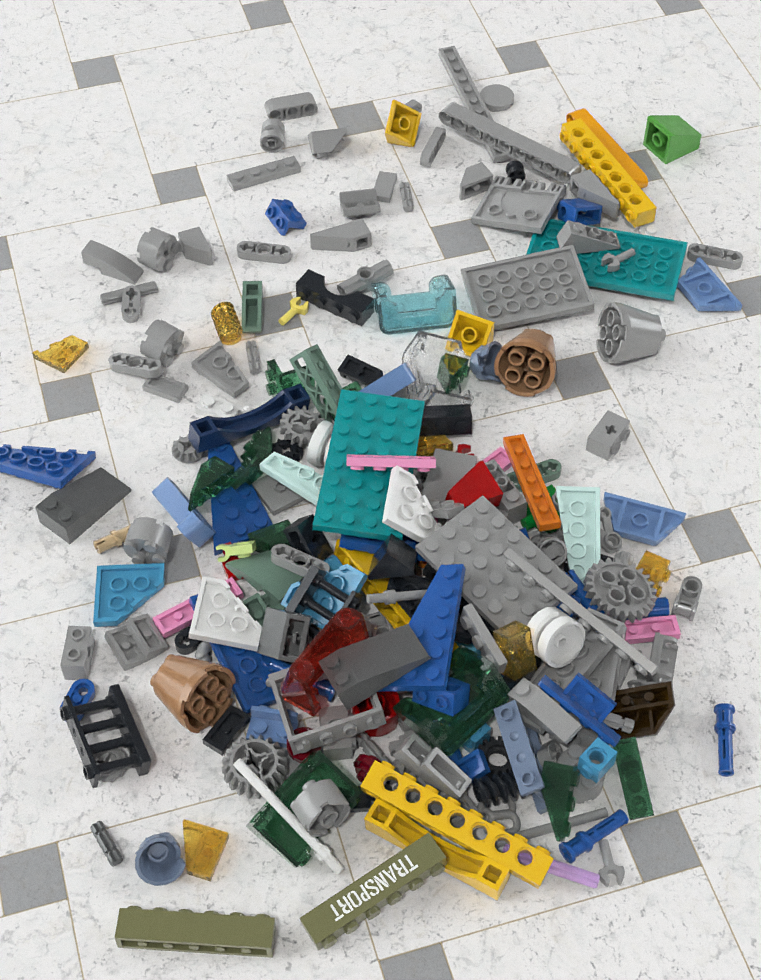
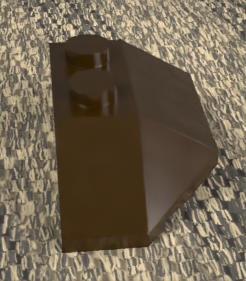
[611,681,675,741]

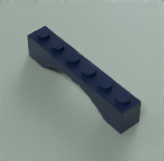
[188,384,311,453]

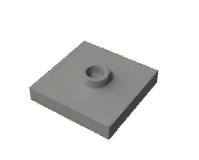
[251,475,306,516]

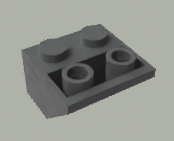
[257,607,312,664]

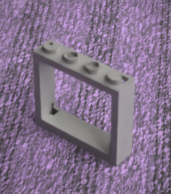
[268,654,386,755]

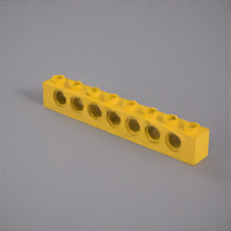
[560,118,657,228]
[360,760,554,889]

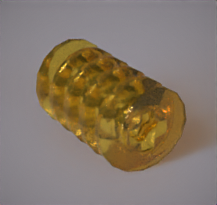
[211,302,243,345]

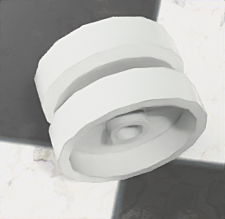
[307,420,334,468]
[524,607,585,668]

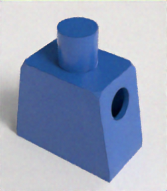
[557,198,603,225]

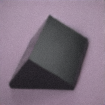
[368,533,418,580]

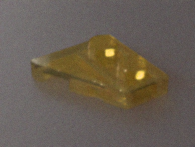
[32,335,89,373]
[416,435,453,456]
[183,819,229,882]

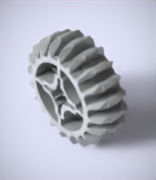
[222,734,288,799]

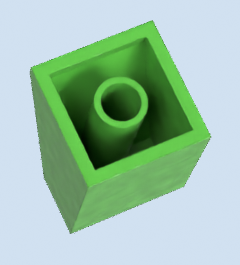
[643,115,702,164]

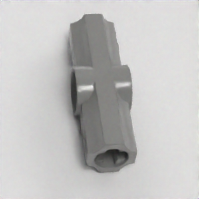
[337,259,394,295]

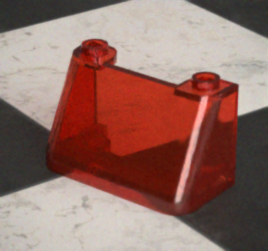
[280,608,369,717]

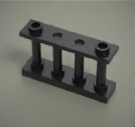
[285,564,364,662]
[60,684,151,788]

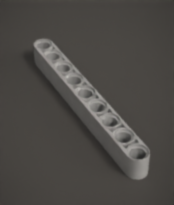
[439,102,582,184]

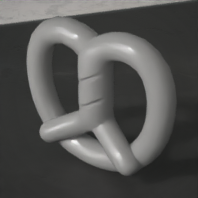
[477,796,521,834]

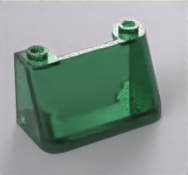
[392,644,510,756]
[246,750,363,868]

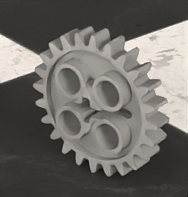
[583,557,657,623]

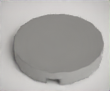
[480,84,514,111]

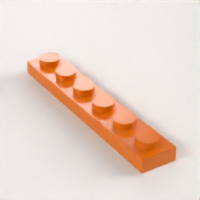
[503,434,561,532]

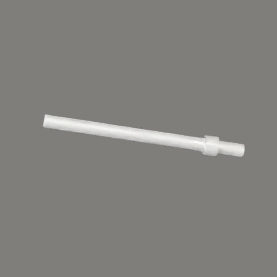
[233,758,344,874]

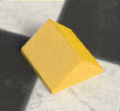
[385,99,422,147]
[445,309,495,357]

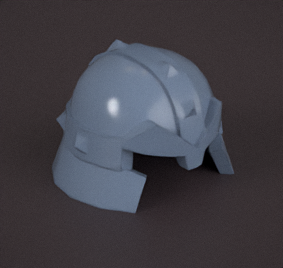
[468,341,502,382]
[135,832,186,886]

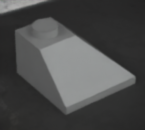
[308,127,347,158]

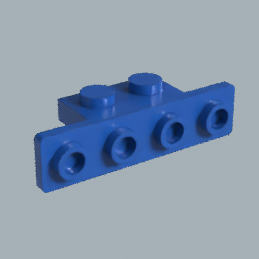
[538,672,621,747]

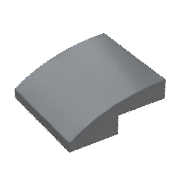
[104,613,168,671]

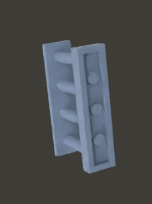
[493,700,563,815]

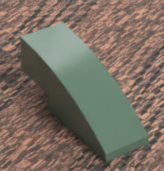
[241,281,263,333]

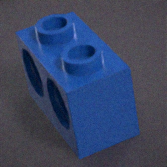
[412,676,470,716]

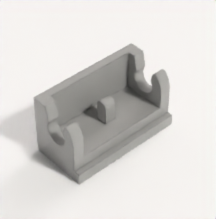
[647,632,678,683]

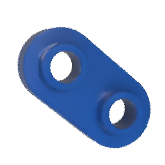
[60,679,96,722]

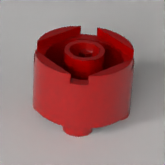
[352,691,400,737]

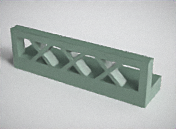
[289,344,342,423]

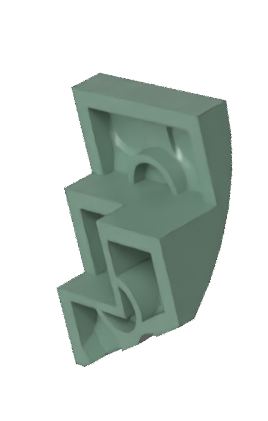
[225,550,304,604]

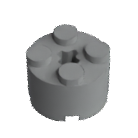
[137,227,180,272]
[140,319,184,367]
[123,517,173,564]
[554,745,606,804]
[290,779,351,837]

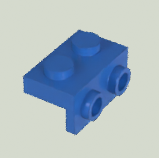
[265,199,307,236]

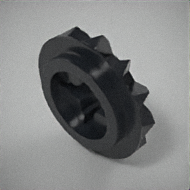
[269,438,303,462]

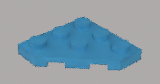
[93,563,165,627]
[281,564,368,632]

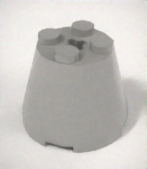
[596,302,666,363]

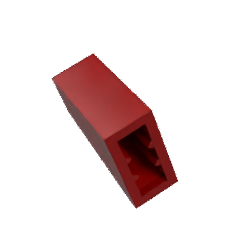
[445,460,503,509]

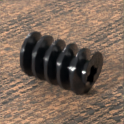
[472,770,526,808]

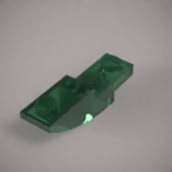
[229,426,272,490]

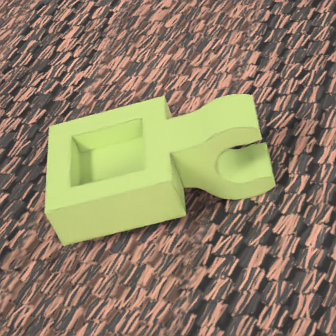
[216,540,256,562]

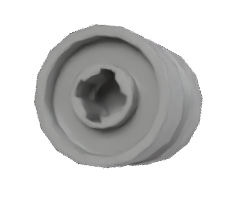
[260,119,285,153]
[536,536,567,566]

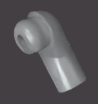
[195,641,212,662]

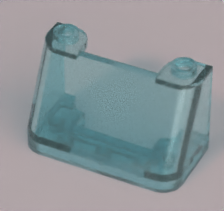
[371,275,457,335]

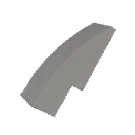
[81,240,144,285]
[392,733,472,799]

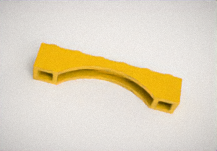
[364,798,510,901]

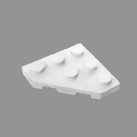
[382,465,442,543]
[188,576,262,651]

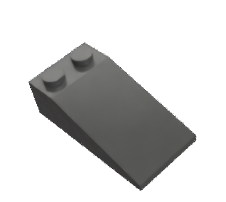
[35,467,132,544]
[318,624,431,710]

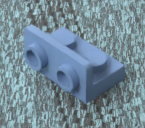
[246,705,299,748]

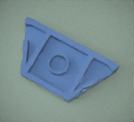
[677,257,742,311]
[603,492,686,546]

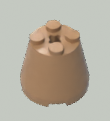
[494,329,556,397]
[150,654,236,733]

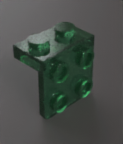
[265,359,315,397]

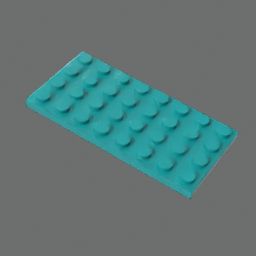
[526,219,688,301]
[313,389,425,540]

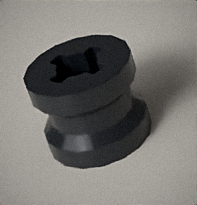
[505,161,526,184]

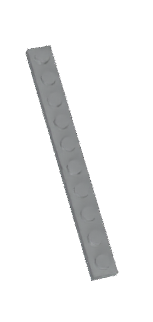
[438,46,511,163]

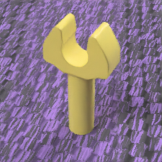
[278,297,309,326]

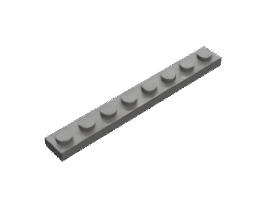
[503,547,658,677]

